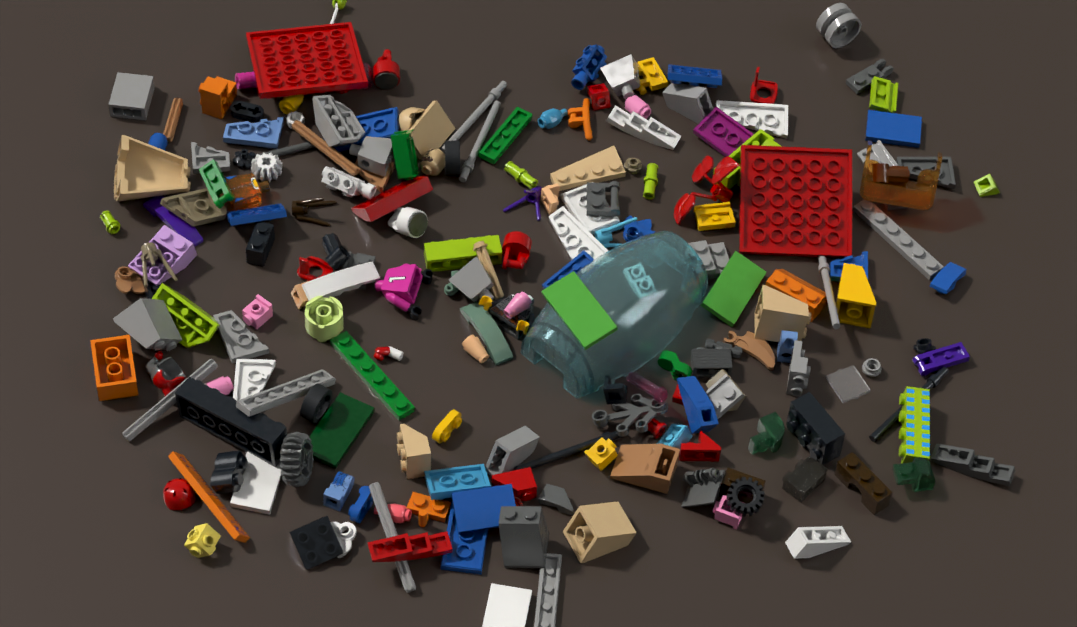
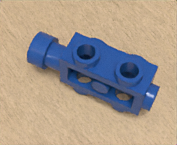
[571,44,607,90]

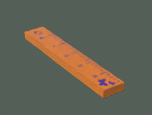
[168,451,250,543]

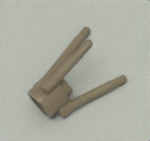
[140,242,178,287]

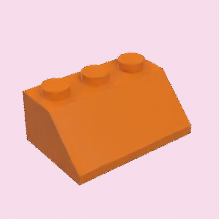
[765,269,827,322]

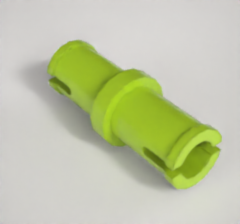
[504,161,538,190]
[643,163,659,200]

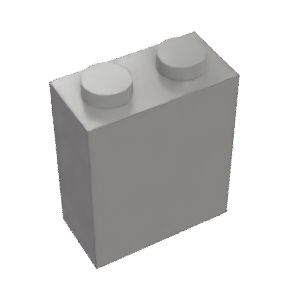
[108,72,155,120]

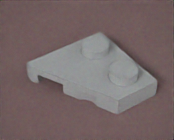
[191,142,230,174]

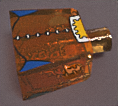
[224,173,270,211]

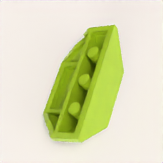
[152,283,220,348]

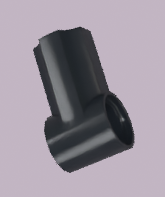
[322,233,351,270]

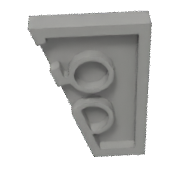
[213,310,269,363]

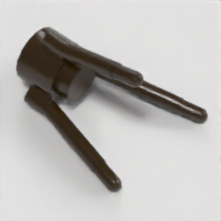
[292,197,337,226]

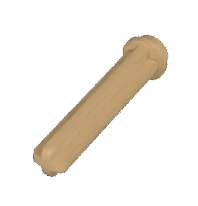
[473,241,504,300]

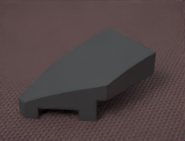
[538,484,575,515]

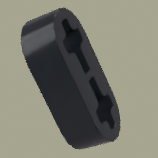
[230,101,264,123]

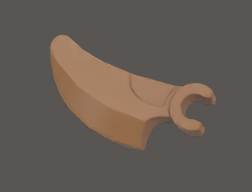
[723,331,775,370]

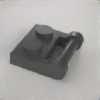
[586,181,620,217]

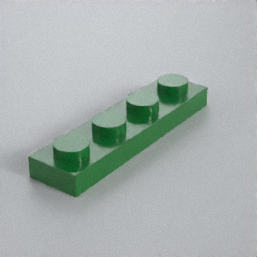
[479,107,533,164]

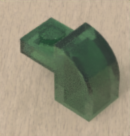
[748,411,785,455]
[892,457,935,492]

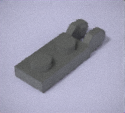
[845,59,894,94]

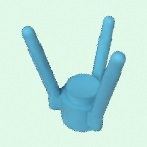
[595,217,637,248]

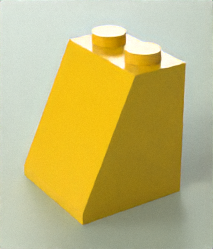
[836,263,876,328]

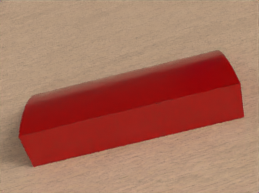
[351,176,433,222]

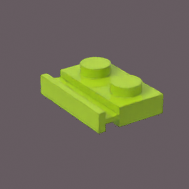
[869,76,898,113]

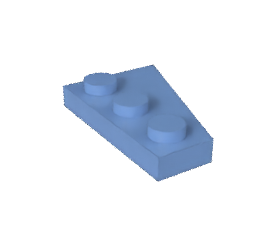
[223,117,284,149]

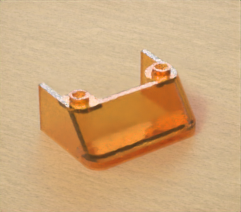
[860,140,942,210]

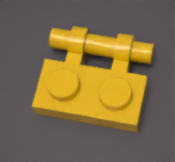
[636,57,668,95]

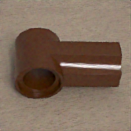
[872,163,910,184]

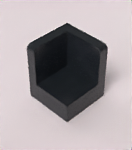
[603,375,628,405]

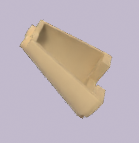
[114,135,190,202]

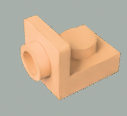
[540,183,560,215]

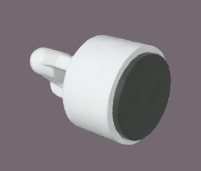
[388,207,428,238]

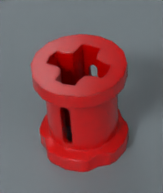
[648,418,667,439]

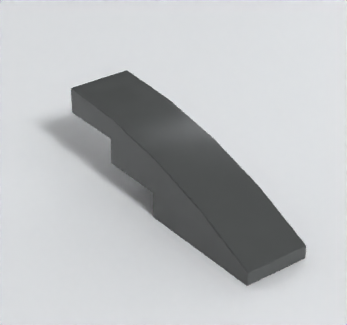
[930,443,1015,486]

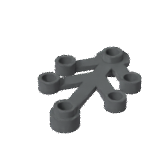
[592,394,668,437]

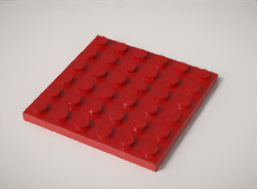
[246,22,368,99]
[739,145,852,258]

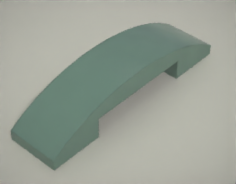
[460,301,513,365]

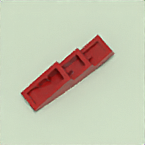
[367,531,453,562]

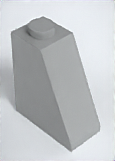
[662,83,713,124]
[485,426,540,477]

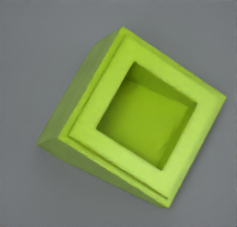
[974,174,1000,197]

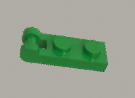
[199,159,235,209]

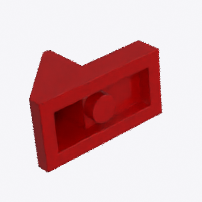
[679,431,721,461]

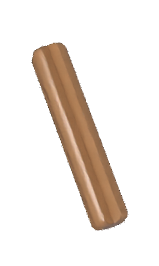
[163,98,183,143]

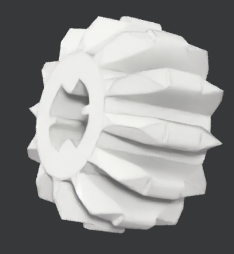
[251,152,282,183]

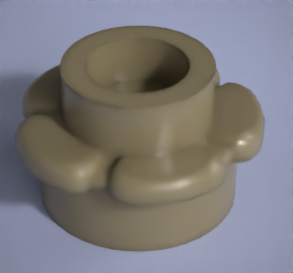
[624,158,642,174]

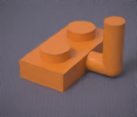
[407,492,451,527]

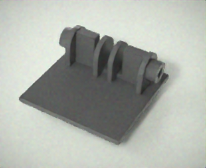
[681,468,725,508]

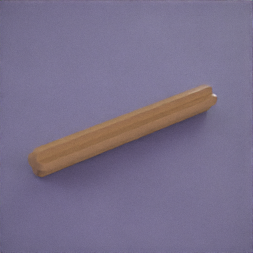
[292,120,360,176]

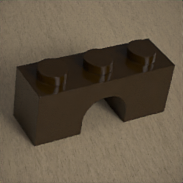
[835,452,893,515]

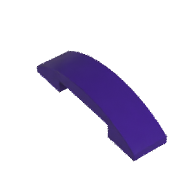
[143,196,203,247]

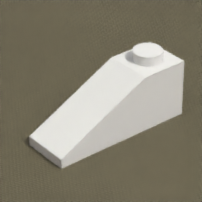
[785,526,851,559]

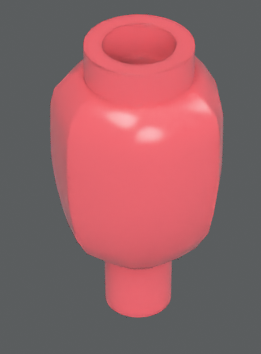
[374,504,412,524]

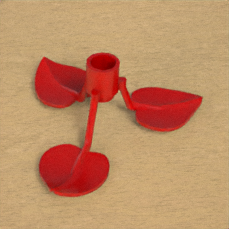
[674,156,740,225]

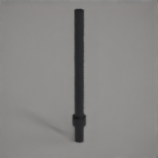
[869,367,949,442]
[514,431,621,470]

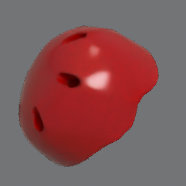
[163,478,195,510]

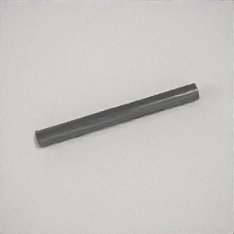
[255,138,325,157]

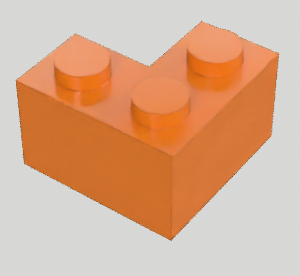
[199,76,237,119]

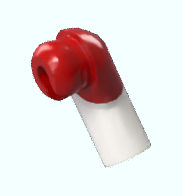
[374,346,404,361]

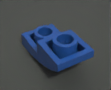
[930,262,967,294]

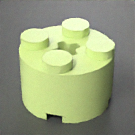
[304,296,344,342]

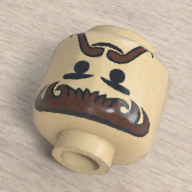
[419,149,445,176]

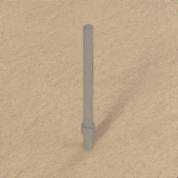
[440,81,507,154]
[459,101,501,182]
[818,255,840,330]

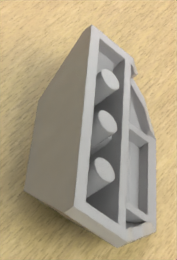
[313,95,365,147]

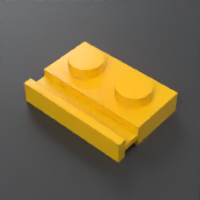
[693,202,736,231]

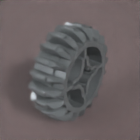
[280,432,314,487]

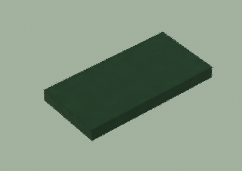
[309,392,375,469]

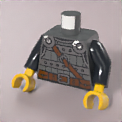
[478,294,535,340]

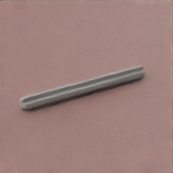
[122,359,218,441]
[369,482,416,593]

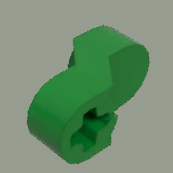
[657,350,693,381]

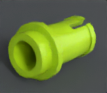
[100,211,120,234]

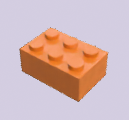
[90,335,138,401]

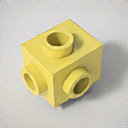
[184,523,221,558]

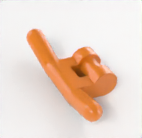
[568,98,593,141]

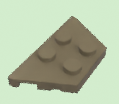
[160,188,227,227]

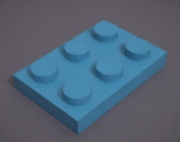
[424,464,491,500]

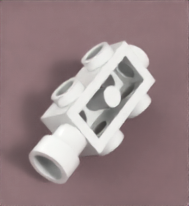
[321,166,376,199]

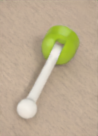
[330,0,347,24]

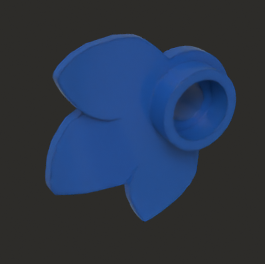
[623,216,658,243]

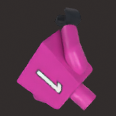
[375,263,433,321]

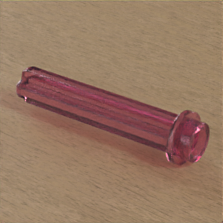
[626,371,668,402]

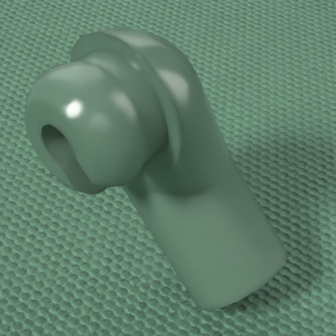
[444,270,459,296]

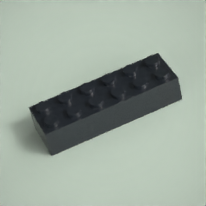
[175,377,287,467]

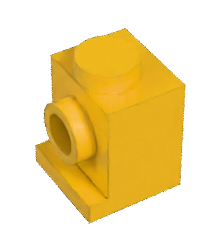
[584,437,618,471]

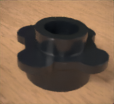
[913,338,936,354]

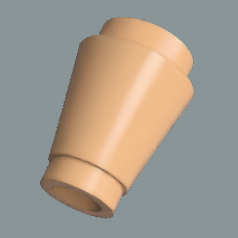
[462,335,489,363]

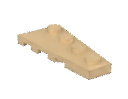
[550,146,626,191]

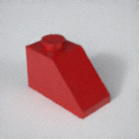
[491,467,537,502]

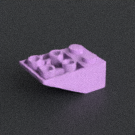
[128,225,197,286]

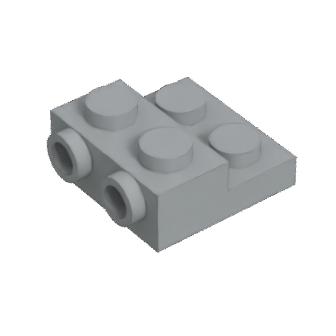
[685,240,729,281]
[786,340,811,396]

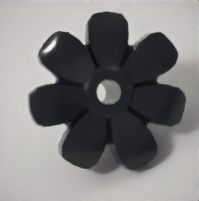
[233,149,255,169]

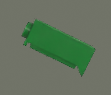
[391,129,420,181]

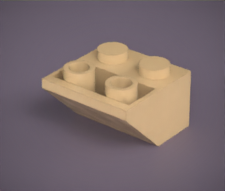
[397,424,431,479]

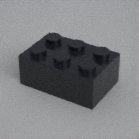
[786,392,845,466]

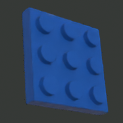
[667,64,722,88]

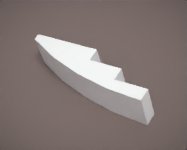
[606,105,681,150]
[301,261,380,301]

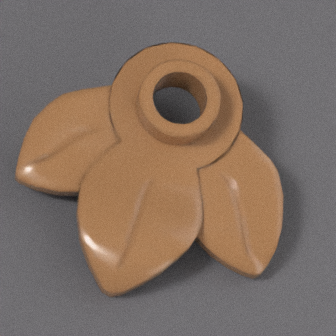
[114,266,145,294]

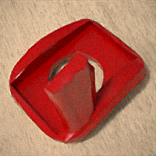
[750,67,778,104]
[297,256,333,281]

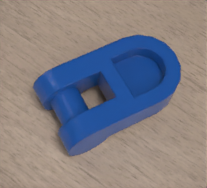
[348,486,373,523]

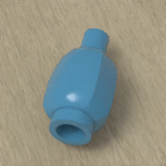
[537,108,568,129]

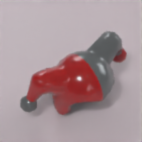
[145,351,187,396]

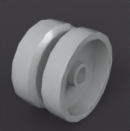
[816,3,862,48]

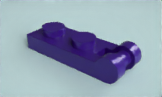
[912,342,970,377]

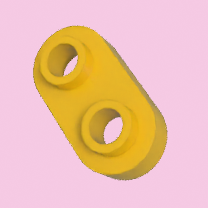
[432,409,462,444]

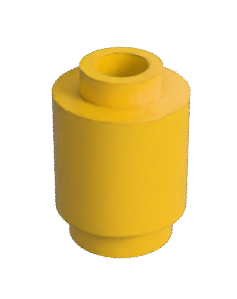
[279,95,304,114]

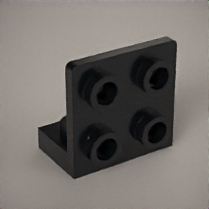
[289,515,343,569]

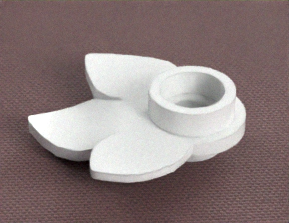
[330,522,357,558]

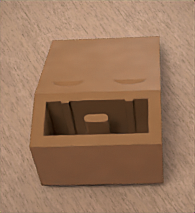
[610,444,680,494]

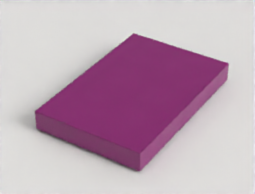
[693,107,754,157]

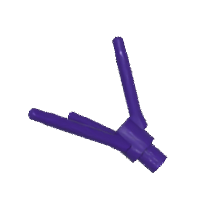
[503,186,542,221]

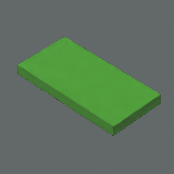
[700,251,766,327]
[541,271,618,350]

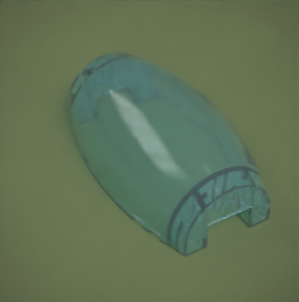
[521,231,708,399]

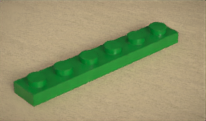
[330,331,415,421]

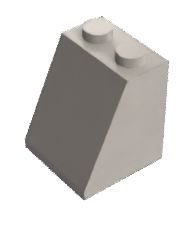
[113,298,182,351]

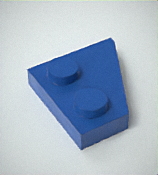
[830,251,868,282]

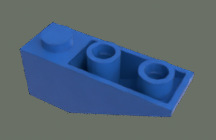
[677,376,719,434]

